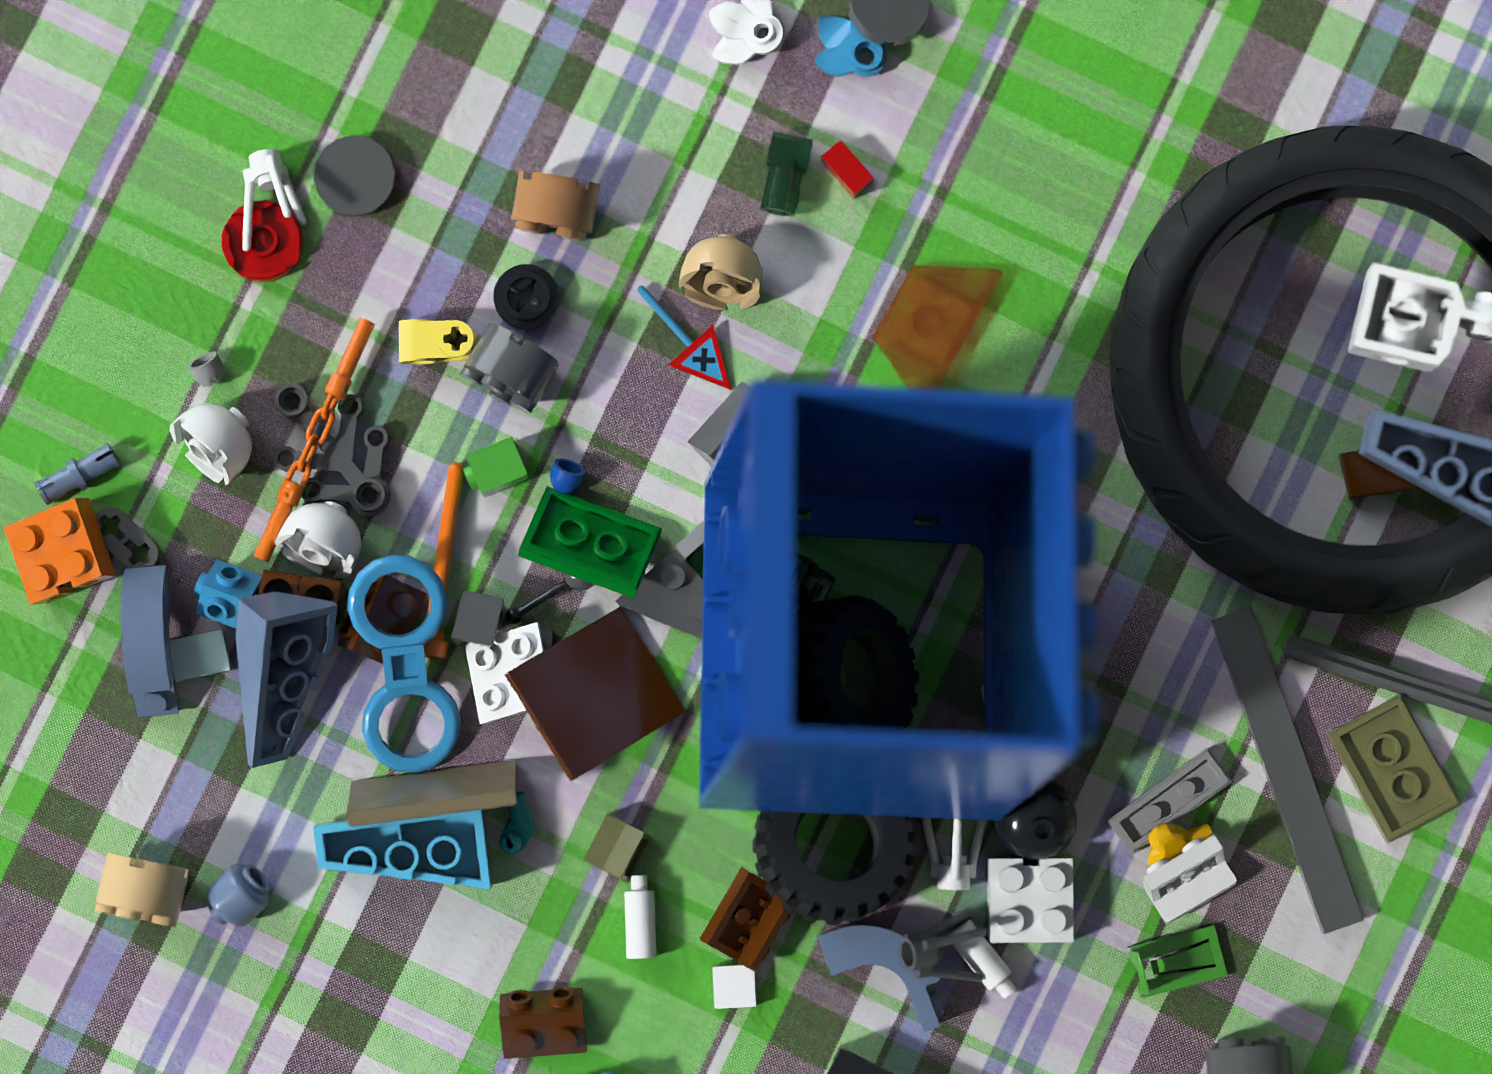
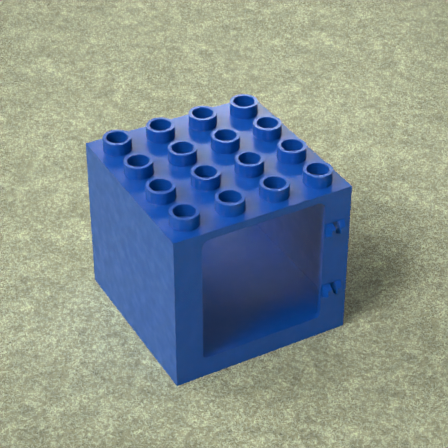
[699,380,1098,820]

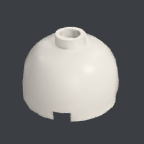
[169,403,252,485]
[275,501,362,579]

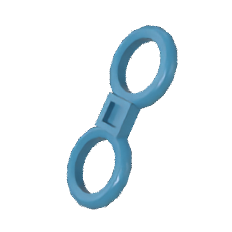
[348,555,461,773]

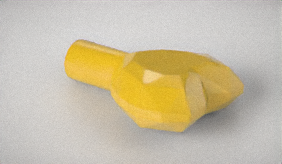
[1148,823,1212,865]

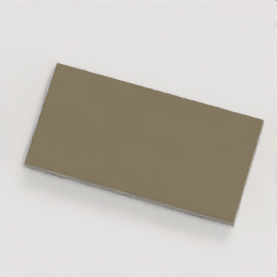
[347,760,518,827]

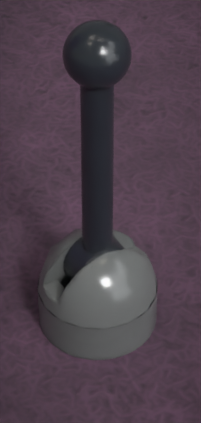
[506,573,595,624]

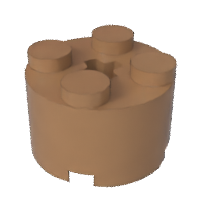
[511,171,600,241]

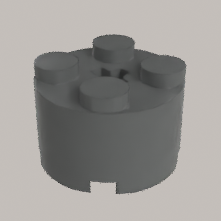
[460,323,559,414]
[1206,1037,1292,1074]

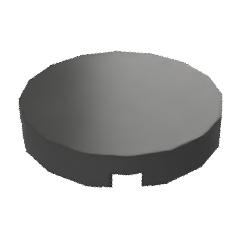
[848,0,930,46]
[314,135,396,217]

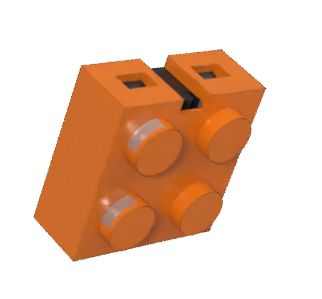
[3,498,116,605]

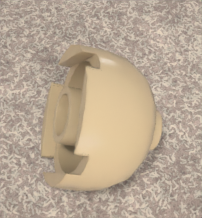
[679,234,762,310]

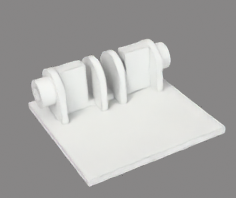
[465,622,544,725]

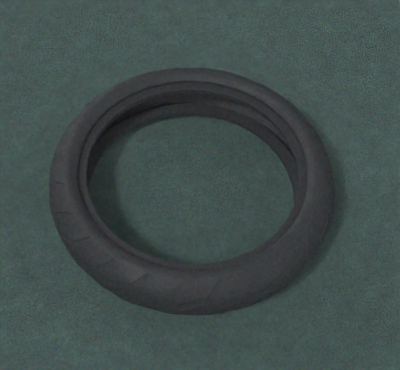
[1110,126,1492,614]

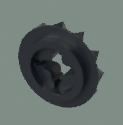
[493,264,559,330]

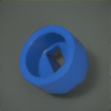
[550,458,585,494]

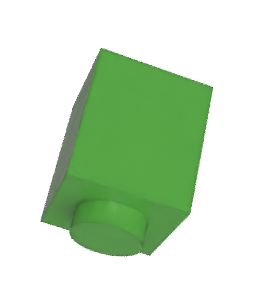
[463,436,530,498]

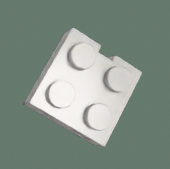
[987,858,1074,943]

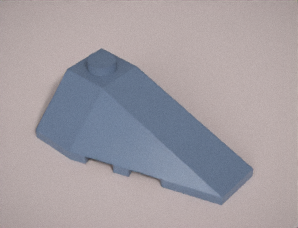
[236,591,337,768]

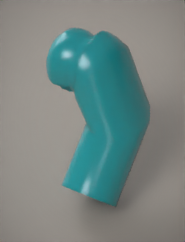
[499,791,535,855]

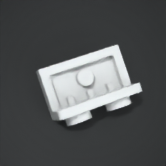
[1142,835,1237,924]

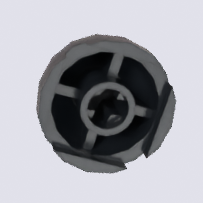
[994,779,1077,860]

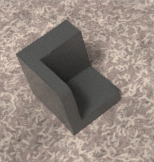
[451,590,505,647]

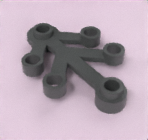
[274,383,391,517]

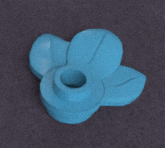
[814,16,887,77]

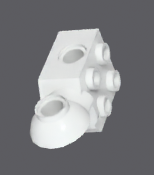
[1347,263,1492,372]

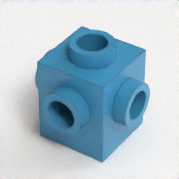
[194,559,262,628]

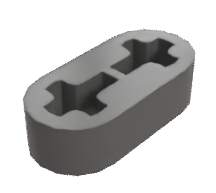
[95,507,162,568]

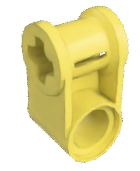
[399,319,478,364]

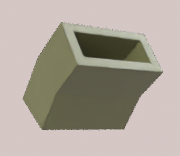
[583,813,652,883]

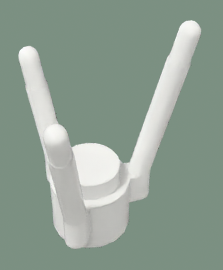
[243,149,307,251]
[921,817,987,890]

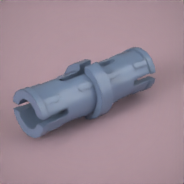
[35,443,121,505]

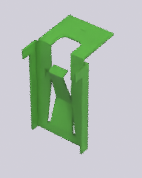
[1127,925,1228,998]

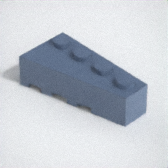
[1358,410,1492,527]

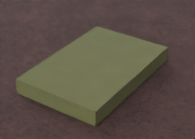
[1326,694,1461,843]

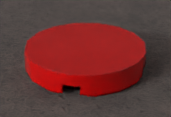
[221,200,304,283]

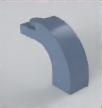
[121,565,180,718]
[816,924,944,1032]

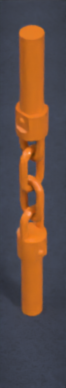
[253,318,375,563]

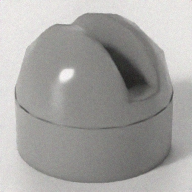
[187,352,224,387]

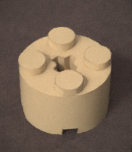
[95,853,189,927]

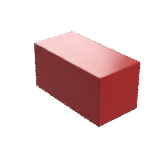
[821,140,874,199]

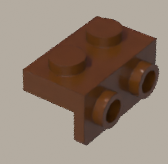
[338,575,427,664]
[700,867,791,971]
[499,986,587,1059]

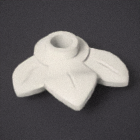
[710,0,784,65]

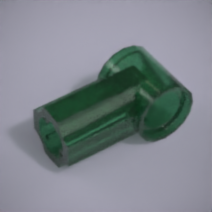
[760,131,813,217]

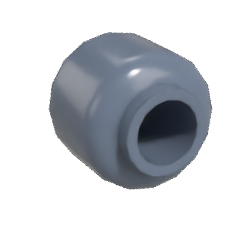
[208,864,270,926]

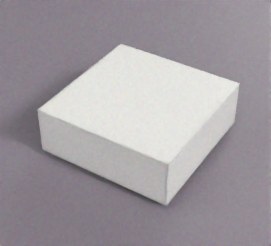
[712,965,756,1009]

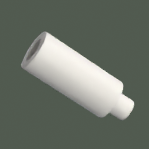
[624,875,657,959]
[950,920,1017,998]

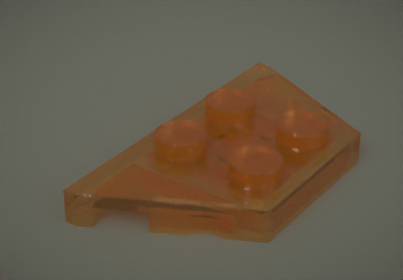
[872,265,1003,390]

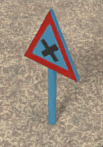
[637,286,731,390]

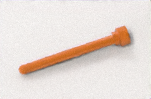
[424,462,464,660]

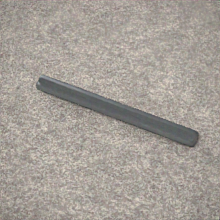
[1283,634,1492,724]

